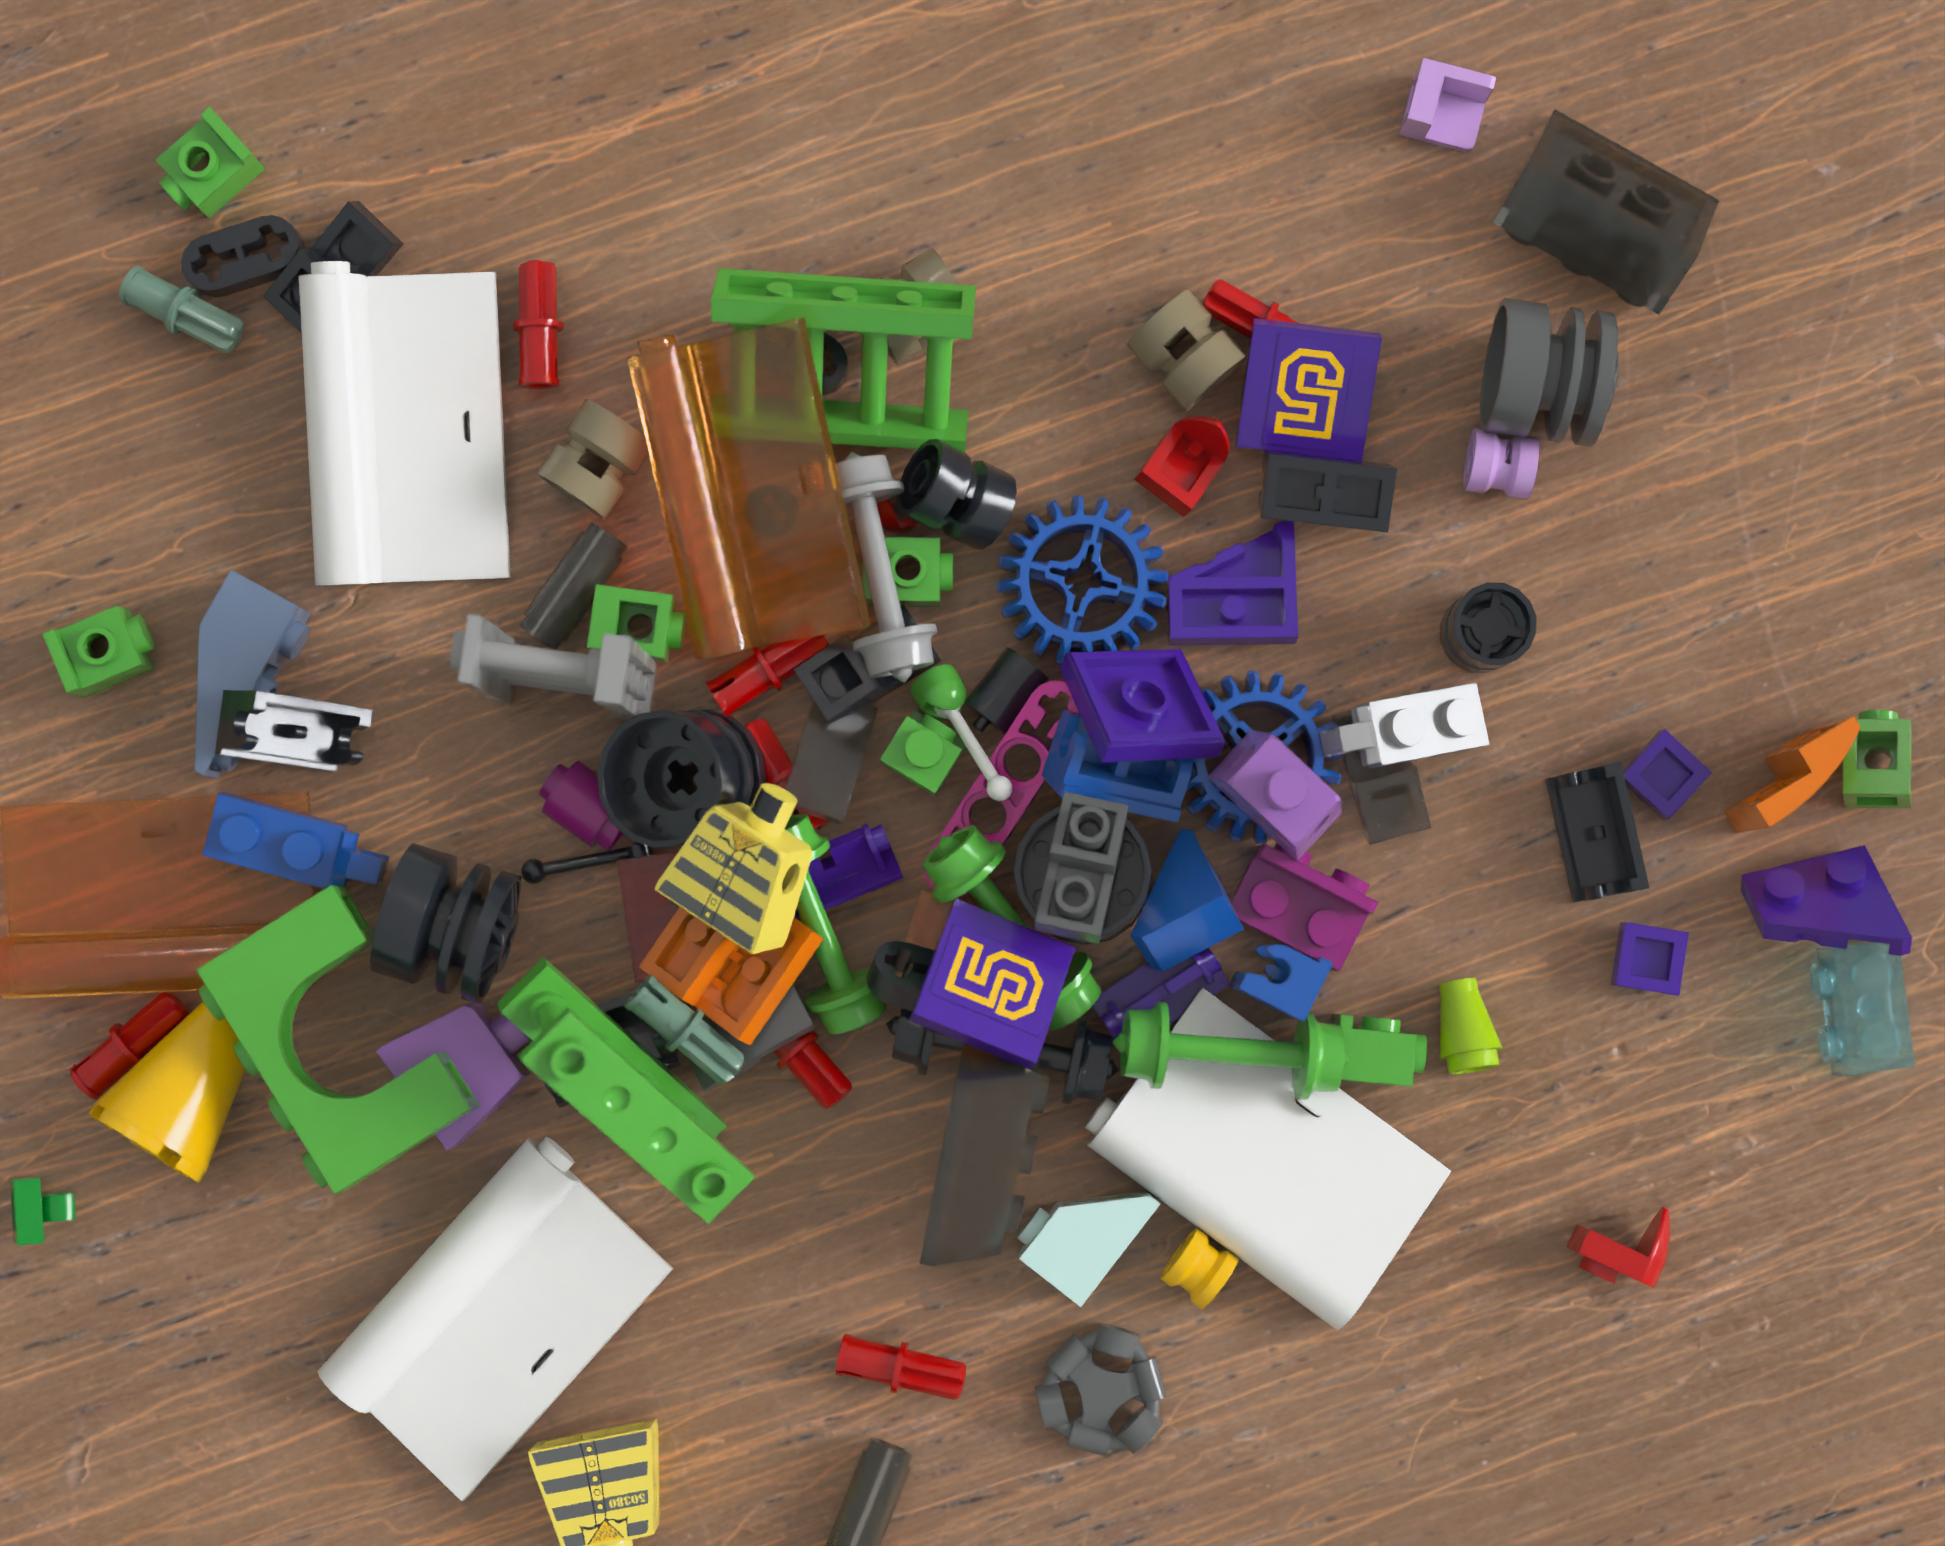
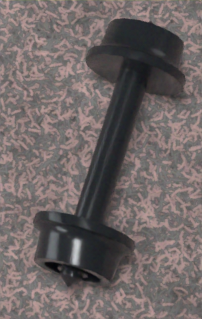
[886,1008,1119,1104]

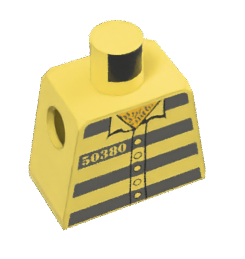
[655,783,813,954]
[528,1418,660,1546]

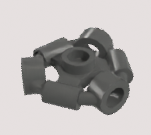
[1035,1323,1166,1457]

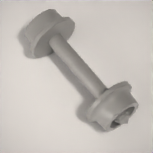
[819,451,937,683]

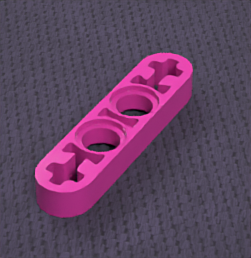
[924,680,1079,898]

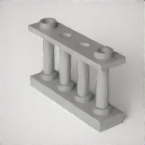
[450,614,657,722]

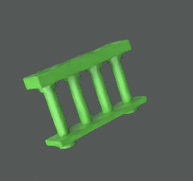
[710,268,976,452]
[497,957,755,1224]

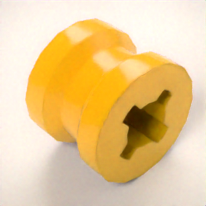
[1159,1227,1239,1310]

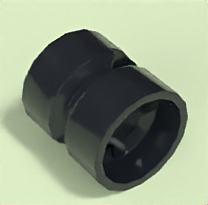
[896,439,1017,550]
[1440,582,1537,673]

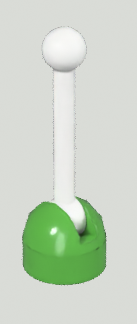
[910,664,1013,801]

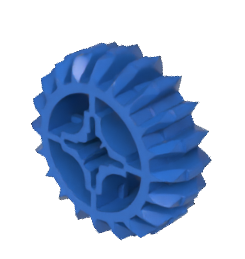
[996,495,1169,666]
[1175,671,1344,844]

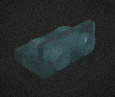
[1810,942,1915,1077]

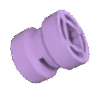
[1463,428,1540,500]

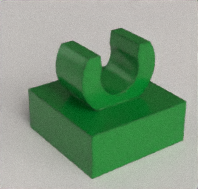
[9,1175,76,1246]

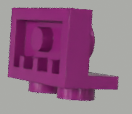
[1230,843,1379,971]

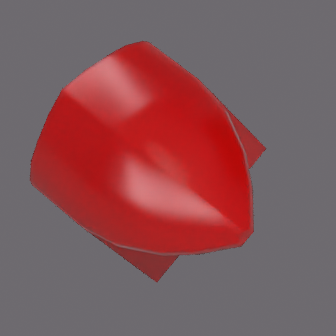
[1134,416,1230,517]
[1566,1207,1670,1289]

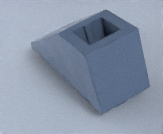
[195,570,311,779]

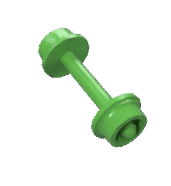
[785,814,887,1034]
[922,825,1101,1030]
[1113,1002,1350,1100]

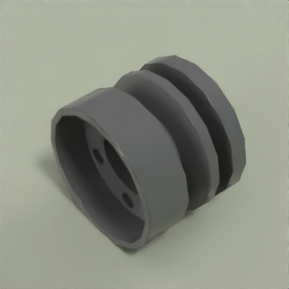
[1480,298,1619,447]

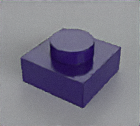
[1623,729,1712,820]
[1611,922,1689,996]

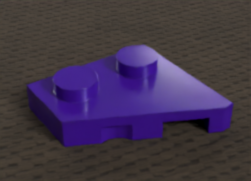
[1167,520,1298,646]
[1741,845,1912,956]

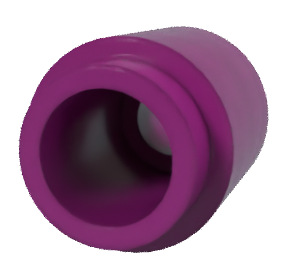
[539,760,624,851]

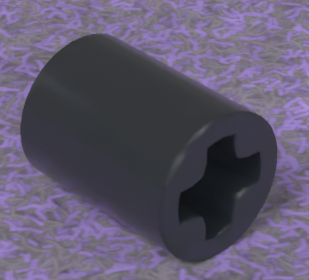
[964,647,1049,734]

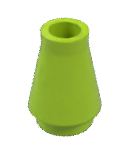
[1438,978,1503,1075]

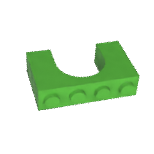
[196,885,480,1194]

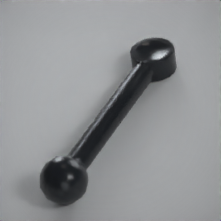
[521,844,654,884]

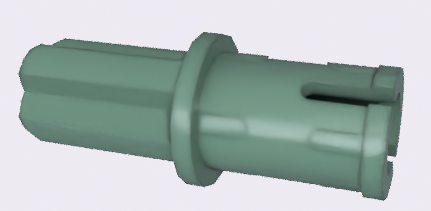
[119,266,245,353]
[624,974,744,1084]

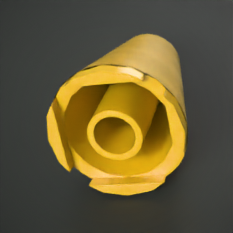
[87,1002,246,1183]

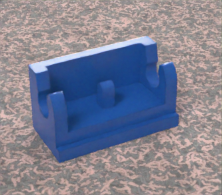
[1042,710,1193,823]
[1228,945,1333,1022]

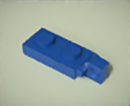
[202,792,389,889]

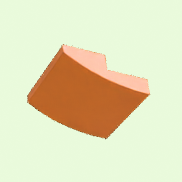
[1724,716,1861,833]
[639,907,824,1046]

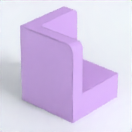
[1399,58,1496,153]

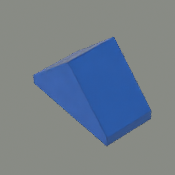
[1130,828,1244,971]

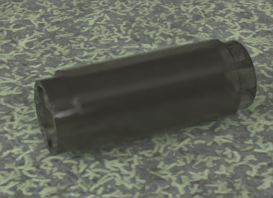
[519,522,628,650]
[825,1437,913,1546]

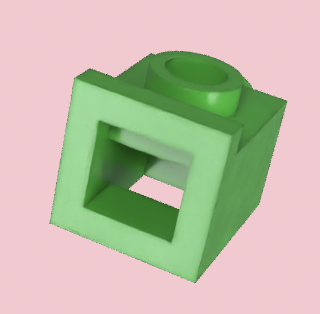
[156,106,265,219]
[862,537,953,607]
[587,584,687,663]
[42,605,155,698]
[880,710,966,797]
[1843,710,1912,808]
[1332,1013,1427,1087]

